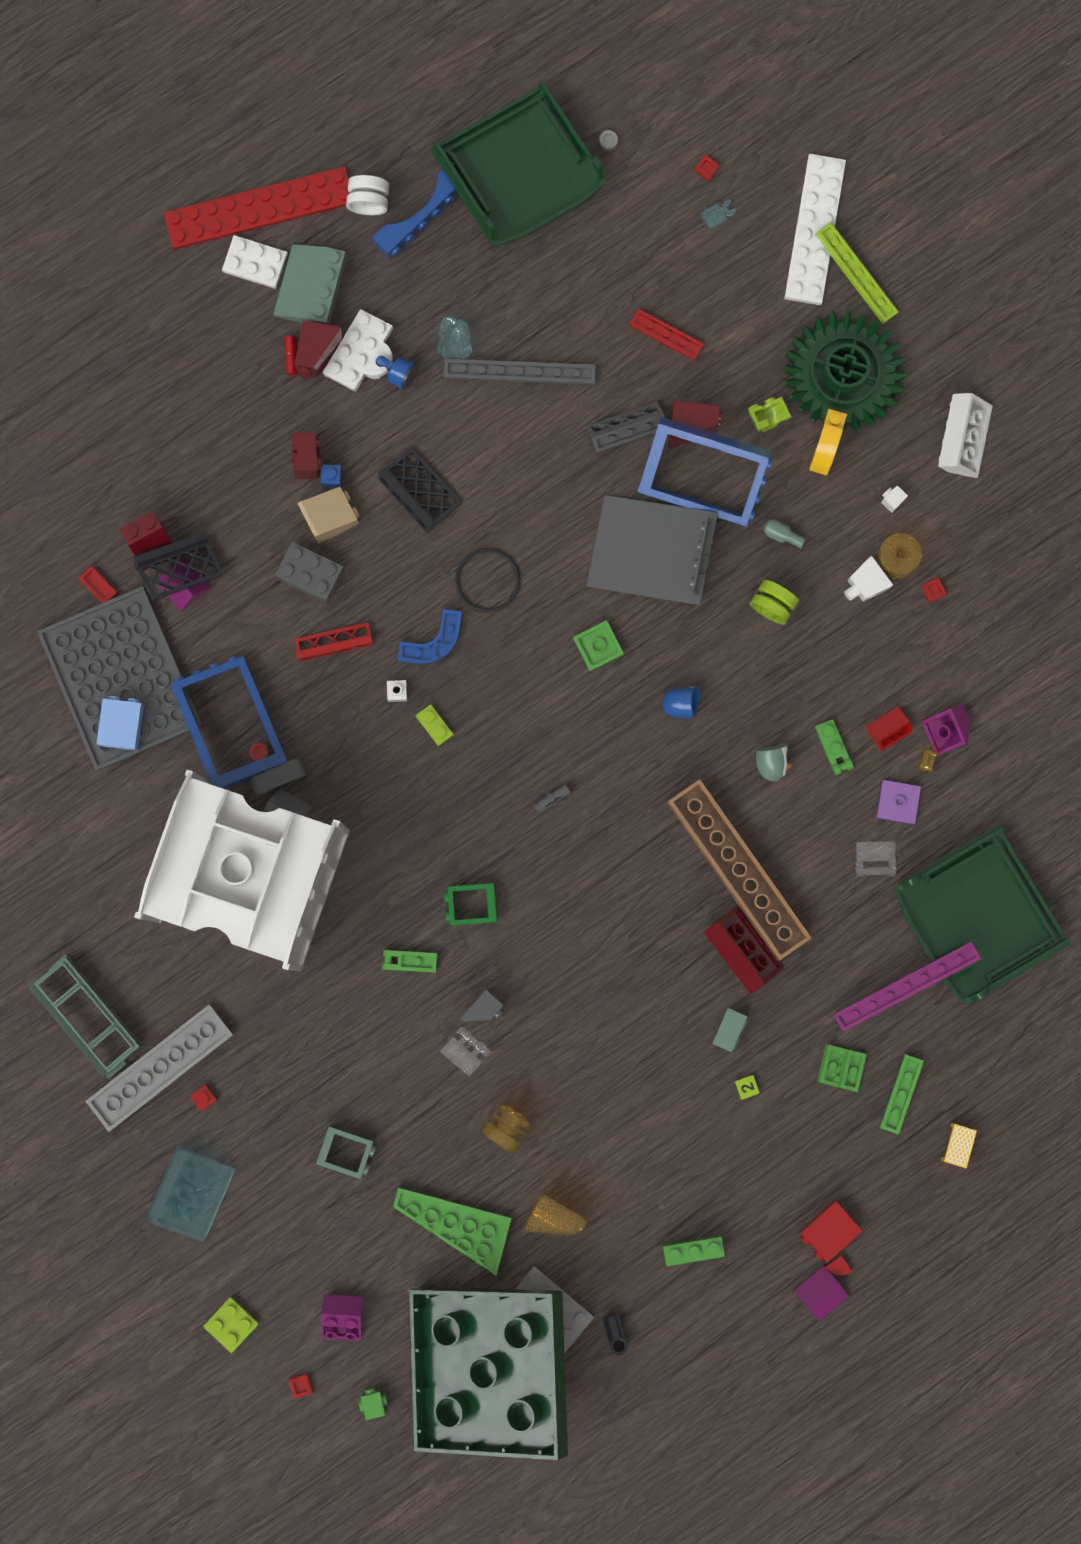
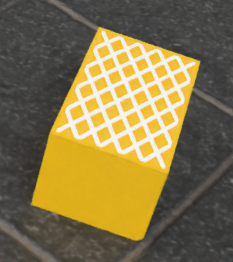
[941,1123,977,1168]

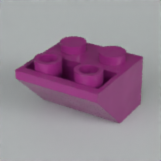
[321,1294,363,1341]

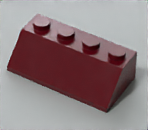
[704,907,783,994]

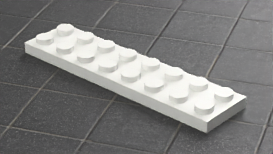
[784,154,846,305]

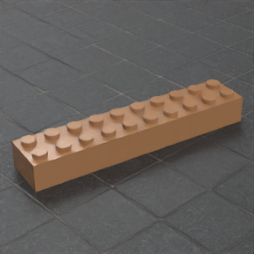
[667,779,811,961]

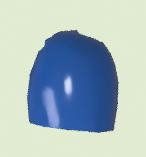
[662,686,701,719]

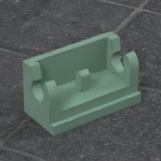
[712,1008,749,1053]

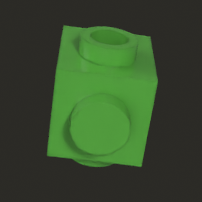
[358,1387,388,1420]

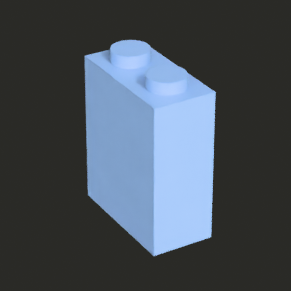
[96,696,144,751]

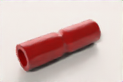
[284,336,298,376]

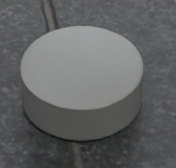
[599,130,618,151]

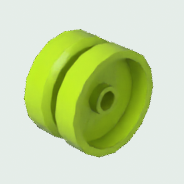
[749,580,799,625]

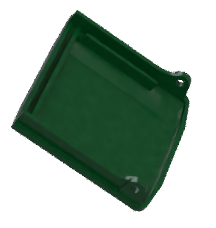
[430,80,605,247]
[895,824,1071,1004]

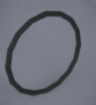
[455,548,520,613]

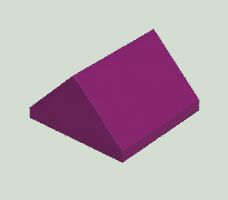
[159,558,211,612]
[794,1265,849,1321]

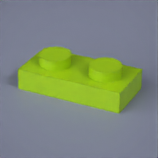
[415,704,454,747]

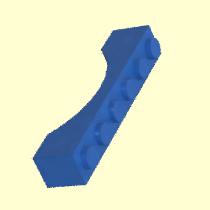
[372,170,457,259]

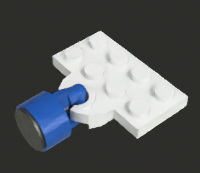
[323,309,417,392]

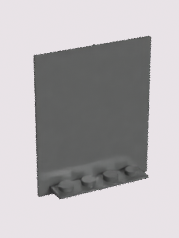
[587,495,718,605]

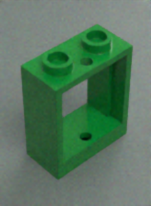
[444,883,497,926]

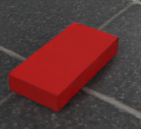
[78,566,119,603]

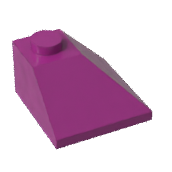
[921,704,970,756]

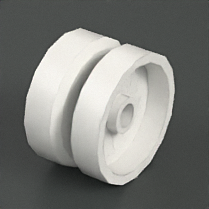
[346,175,389,215]

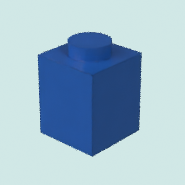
[321,465,343,489]

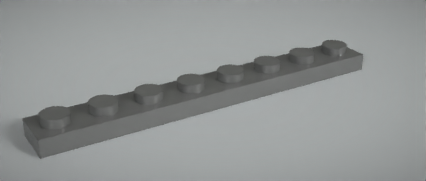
[444,359,595,385]

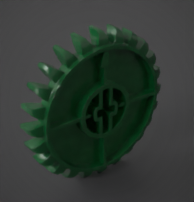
[783,311,907,433]

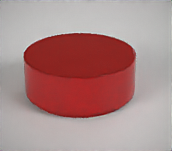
[249,743,269,762]

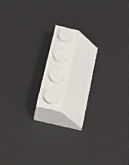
[938,393,993,478]

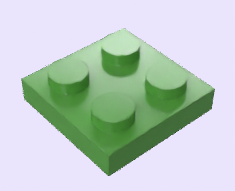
[573,620,624,672]

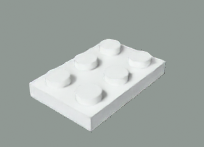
[222,235,288,289]

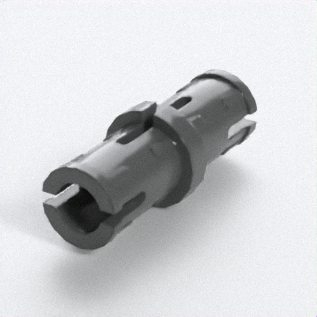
[532,784,571,814]

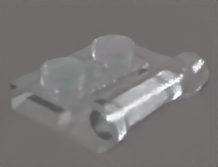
[855,842,896,877]

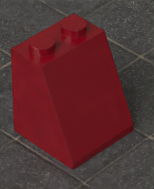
[295,320,343,379]
[668,401,723,448]
[119,511,173,571]

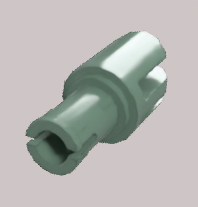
[763,519,805,548]

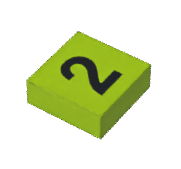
[734,1075,760,1100]

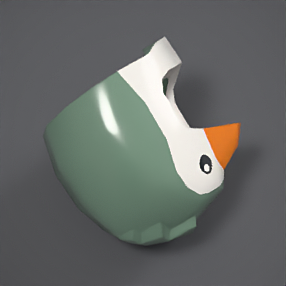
[756,742,792,781]

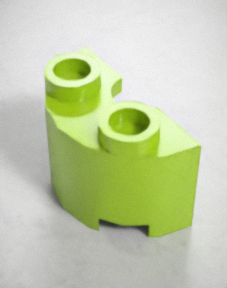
[748,397,791,432]

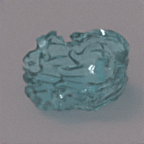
[437,316,473,359]

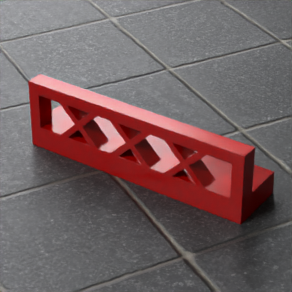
[294,622,374,662]

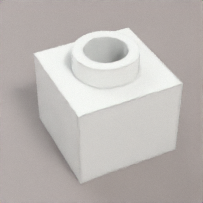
[881,486,908,513]
[387,680,407,702]

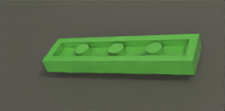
[879,1054,924,1135]

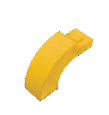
[809,409,847,476]

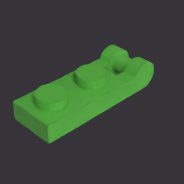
[814,719,854,775]
[382,950,437,973]

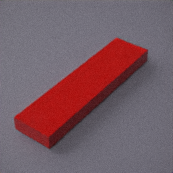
[629,308,704,361]

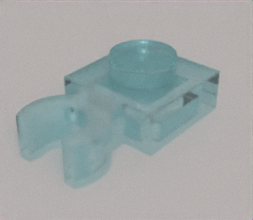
[701,200,736,231]

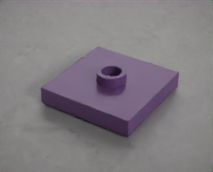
[876,780,921,825]

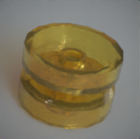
[877,533,922,579]

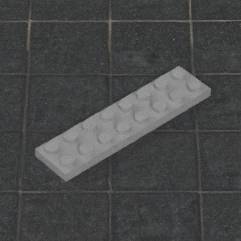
[85,1004,234,1132]

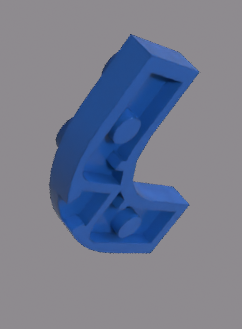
[398,609,462,664]

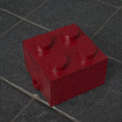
[291,432,321,480]

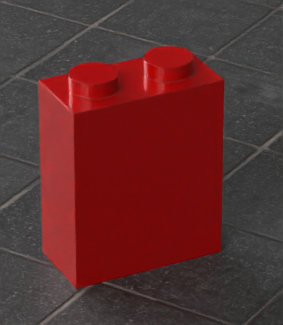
[799,1200,862,1263]

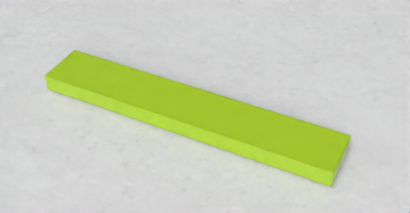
[815,222,899,324]

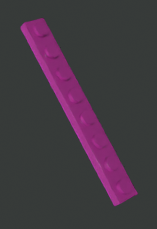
[834,941,981,1032]

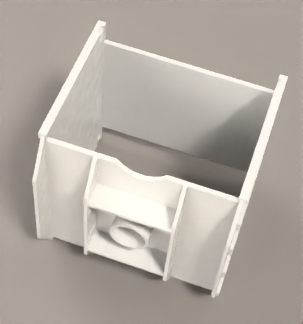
[134,770,350,971]

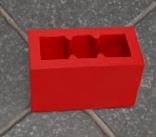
[866,707,913,752]

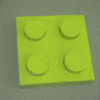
[203,1296,259,1354]

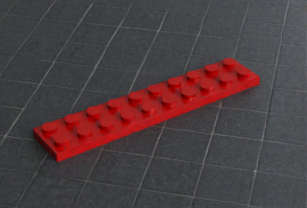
[164,167,350,250]

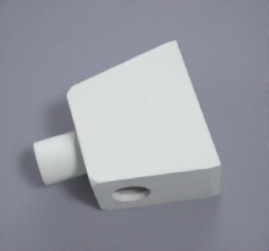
[844,556,893,602]

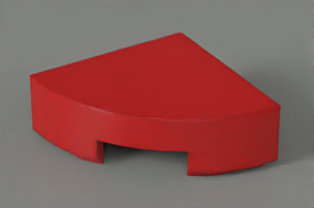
[825,1255,853,1275]

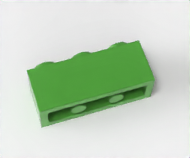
[662,1234,725,1266]

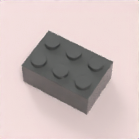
[275,542,345,604]

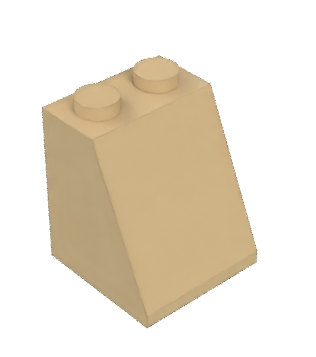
[298,487,360,544]

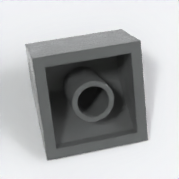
[460,990,504,1022]

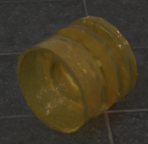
[481,1103,532,1154]

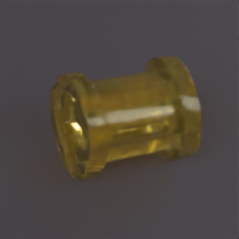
[917,749,939,773]

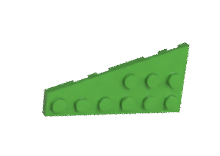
[393,1187,512,1275]

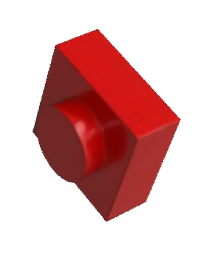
[190,1084,218,1112]

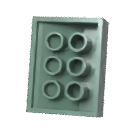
[273,244,347,325]

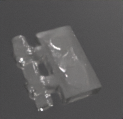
[440,1026,491,1077]

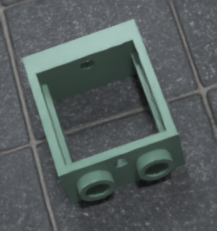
[316,1125,376,1179]

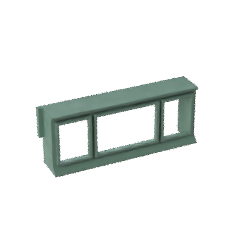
[28,954,143,1079]

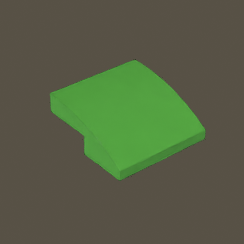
[817,1044,867,1092]

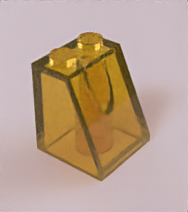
[524,1191,586,1235]

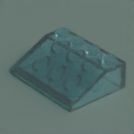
[146,1145,235,1242]

